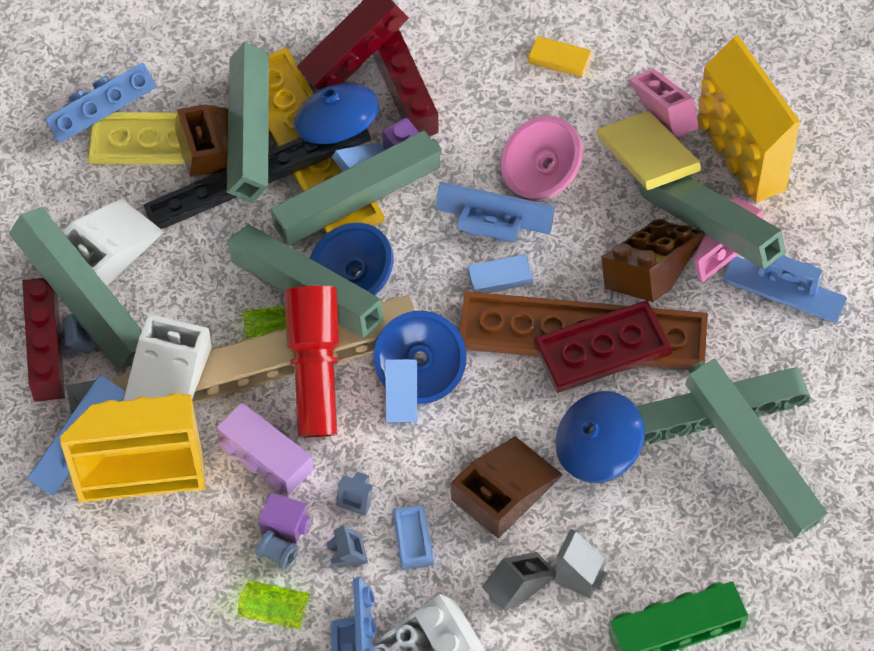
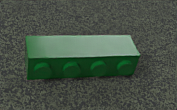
[608,581,748,651]

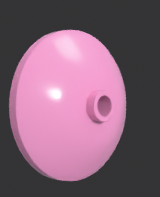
[501,116,583,200]

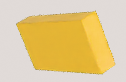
[528,36,591,77]

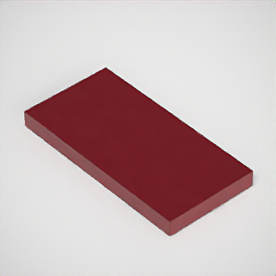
[534,300,672,393]

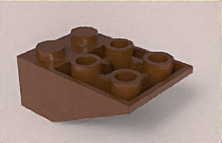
[175,105,271,177]
[601,219,705,302]
[451,436,562,539]

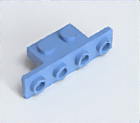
[45,63,156,143]
[436,182,555,242]
[723,254,847,323]
[28,375,125,495]
[330,577,377,651]

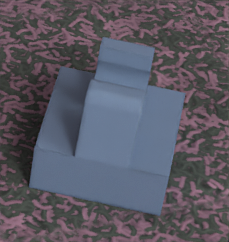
[60,314,97,354]
[336,472,373,516]
[327,525,368,567]

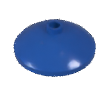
[293,83,379,144]
[310,222,394,295]
[373,311,467,404]
[555,391,645,483]

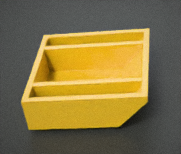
[697,35,800,203]
[60,393,206,502]

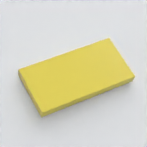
[597,110,701,190]
[88,112,185,164]

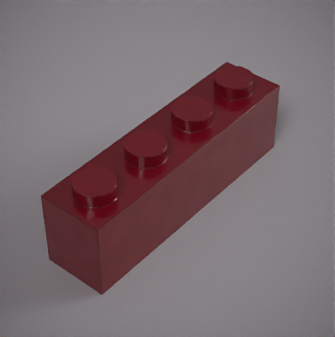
[296,0,409,90]
[373,30,439,136]
[22,277,65,402]

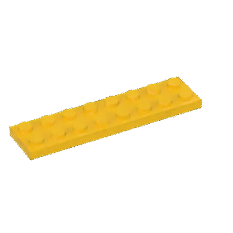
[269,47,384,235]

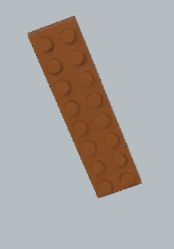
[459,291,708,370]

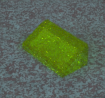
[242,305,286,338]
[237,580,311,630]

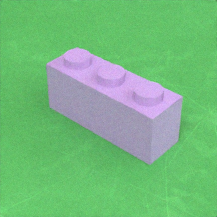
[216,403,314,495]

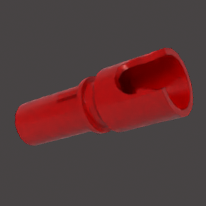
[284,286,340,438]

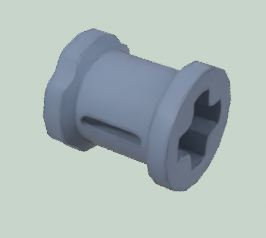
[256,530,299,571]

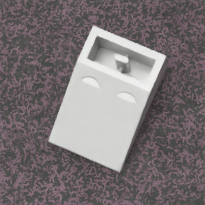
[62,199,163,286]
[123,314,212,401]
[373,594,485,651]

